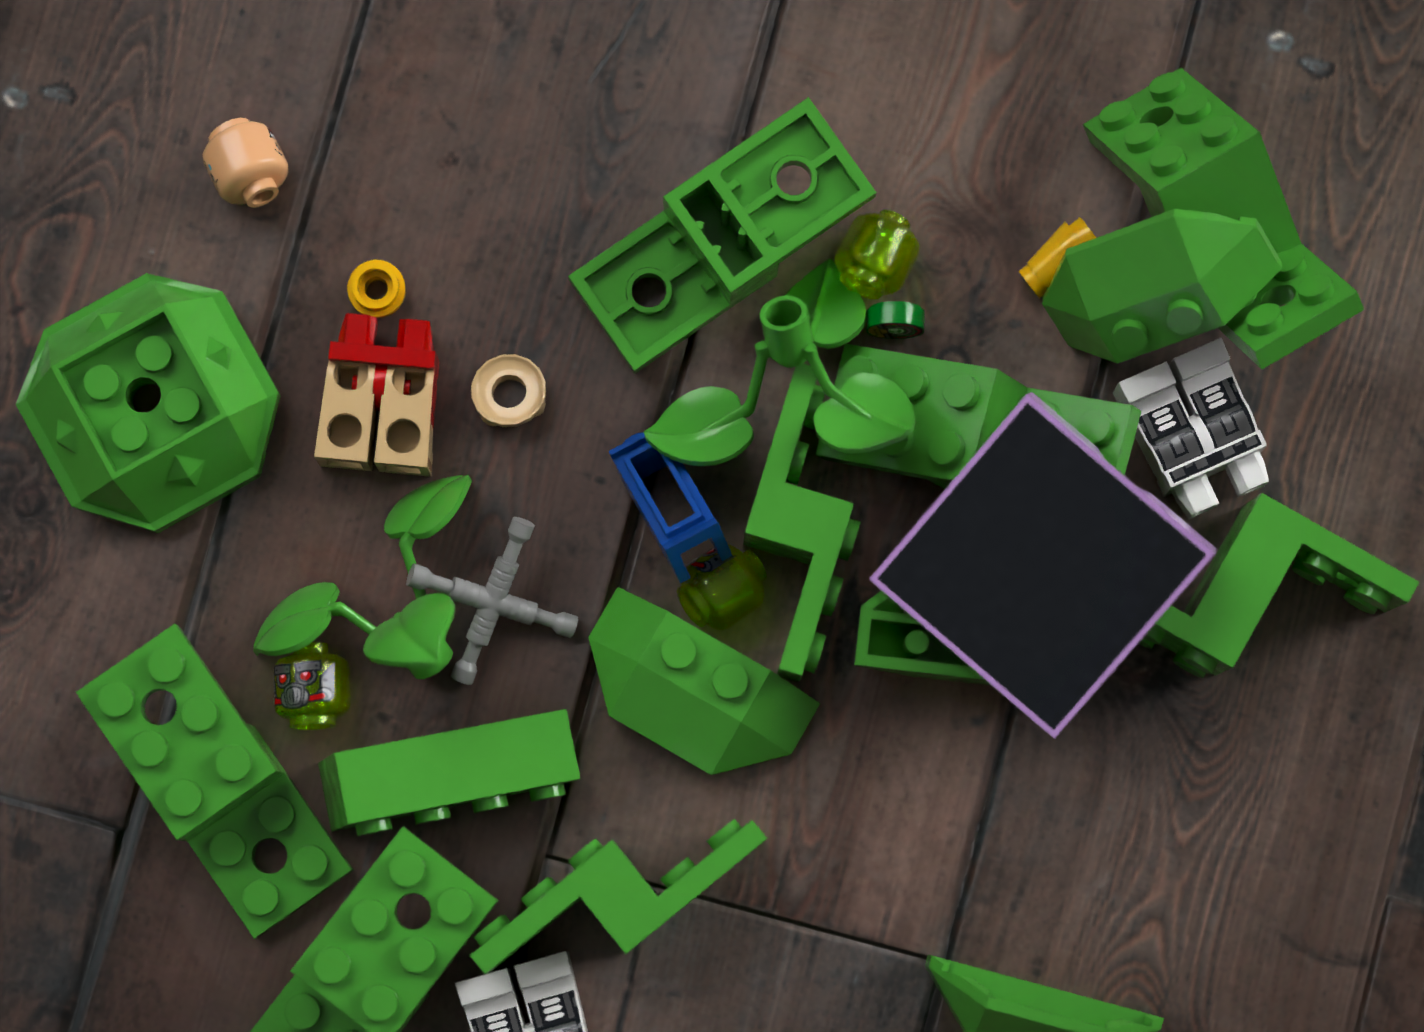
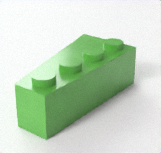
[318,709,580,836]

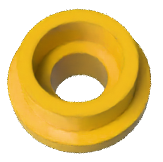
[347,260,406,318]

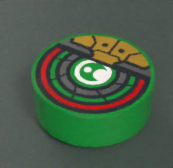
[866,301,925,339]

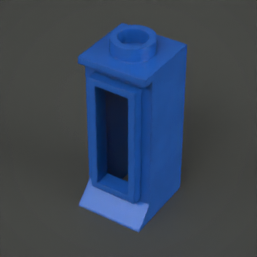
[609,432,732,583]

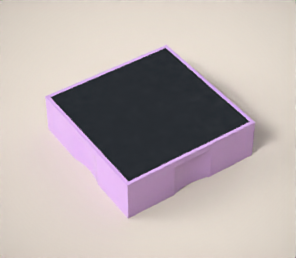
[869,392,1217,739]

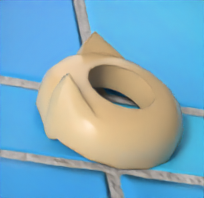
[471,354,546,427]

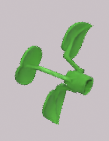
[644,258,916,466]
[253,474,472,679]

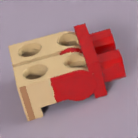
[314,313,440,477]

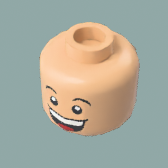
[203,118,288,208]

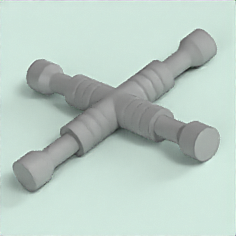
[406,517,578,685]

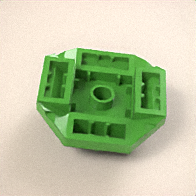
[16,273,281,533]

